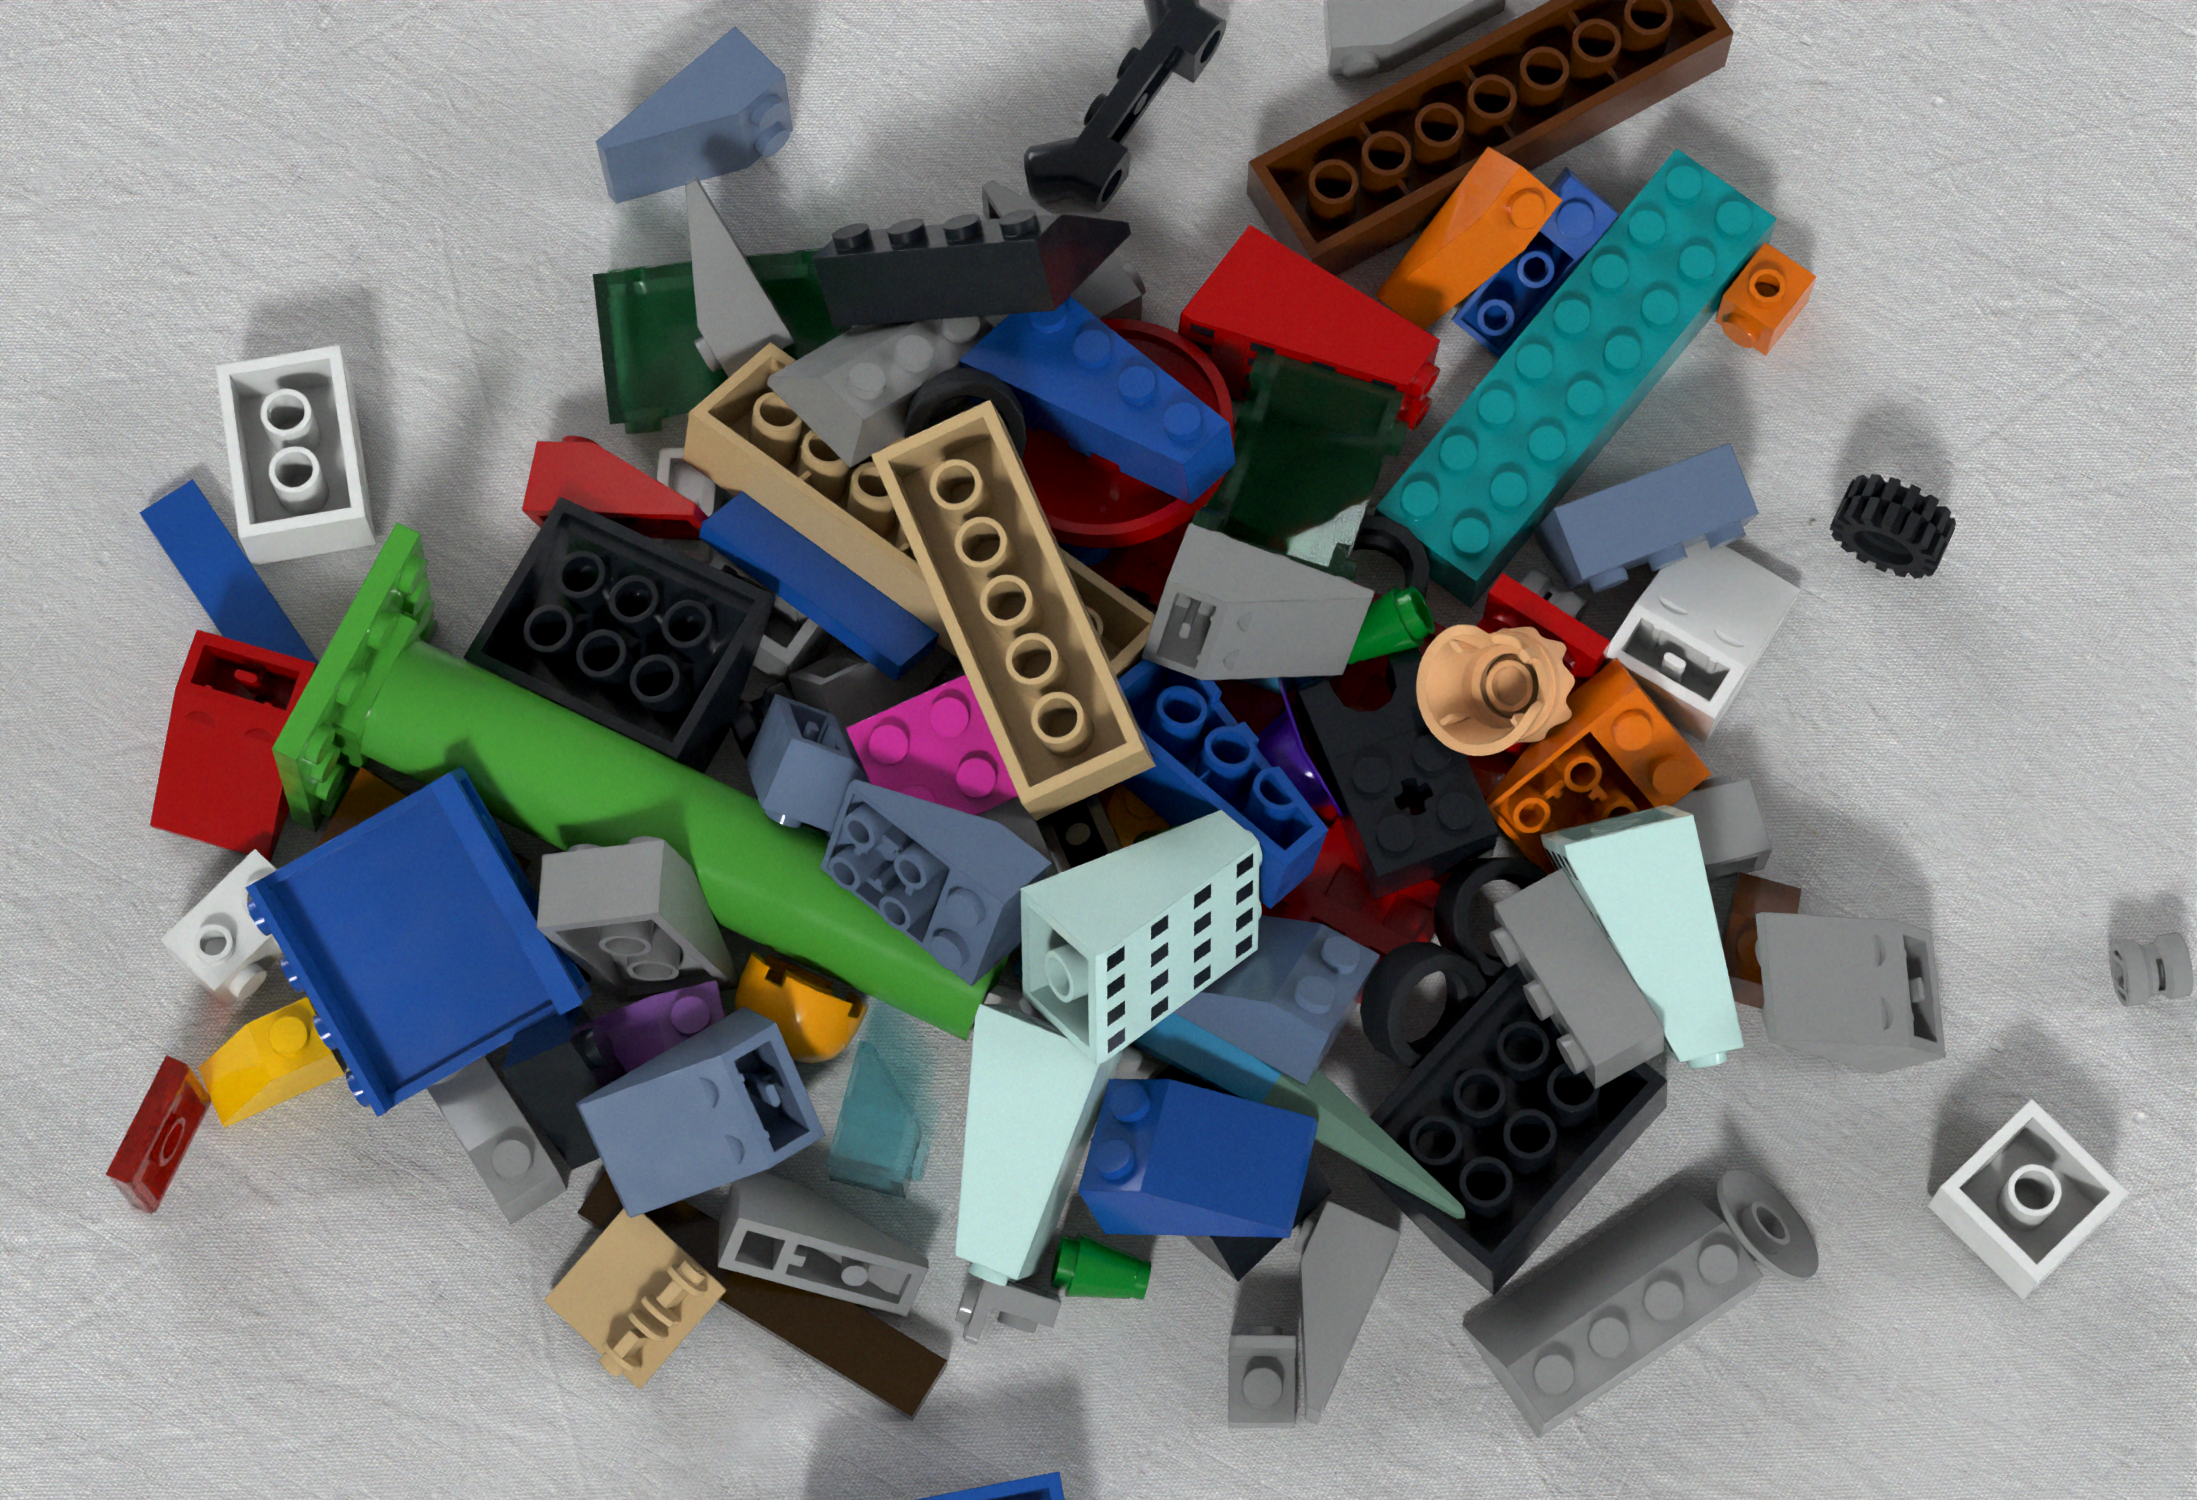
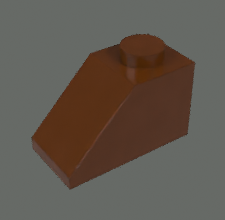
[1721,872,1802,1009]

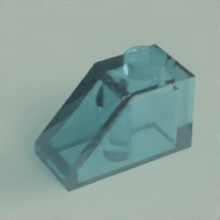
[826,1040,930,1199]

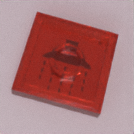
[105,1055,212,1215]

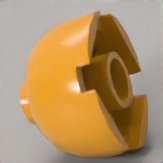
[735,952,869,1064]

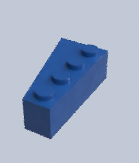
[958,296,1236,504]
[1118,659,1328,909]

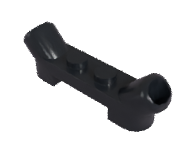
[1024,0,1227,213]

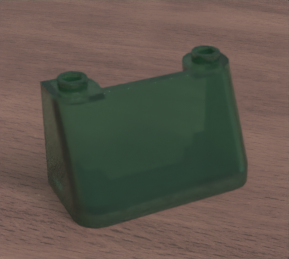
[593,248,853,434]
[1191,349,1409,582]

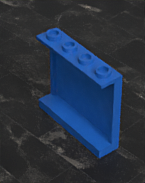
[245,766,593,1117]

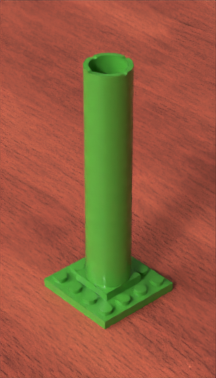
[272,522,1011,1042]

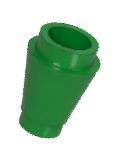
[1347,586,1435,665]
[1050,1232,1151,1300]

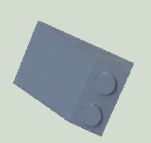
[596,26,793,204]
[1173,915,1380,1085]

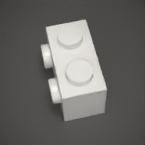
[160,849,283,1009]

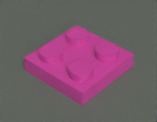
[846,674,1019,816]

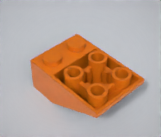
[1486,657,1711,875]

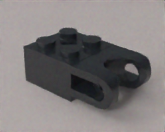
[1295,647,1499,900]

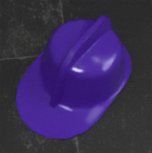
[1257,677,1343,817]

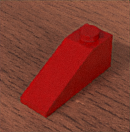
[522,436,709,540]

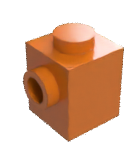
[1715,242,1816,356]

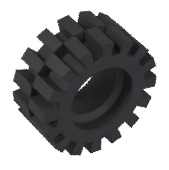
[1830,474,1956,579]

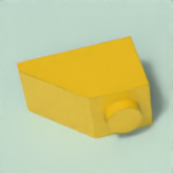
[198,996,345,1128]

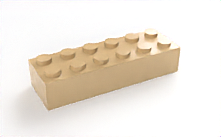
[871,400,1156,820]

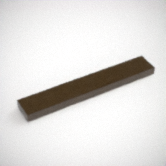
[577,1170,948,1421]

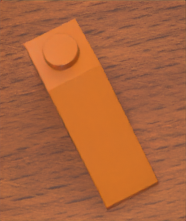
[1375,147,1562,330]

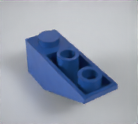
[1451,167,1619,359]

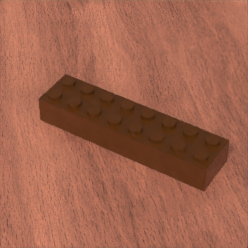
[1247,0,1734,276]

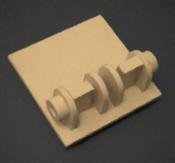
[543,1208,727,1390]

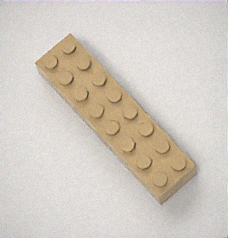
[683,342,1155,679]

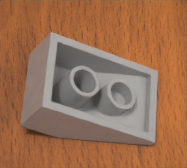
[537,836,740,1002]

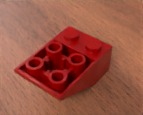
[150,629,318,862]

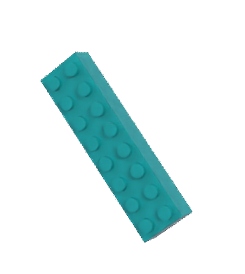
[1374,148,1777,608]

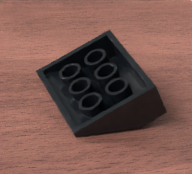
[812,209,1131,327]
[463,497,776,774]
[1354,963,1667,1296]

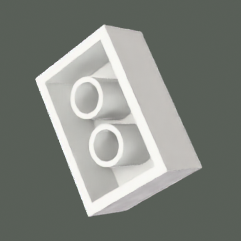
[215,345,376,566]

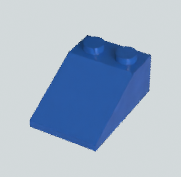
[1078,1079,1318,1238]

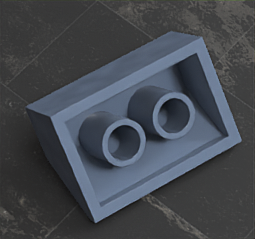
[1534,443,1759,593]

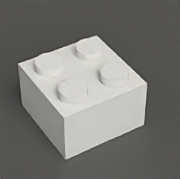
[1928,1099,2129,1300]

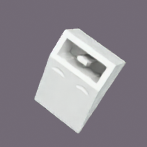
[1603,540,1802,744]

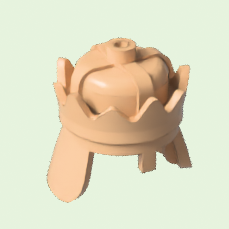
[1416,624,1575,756]

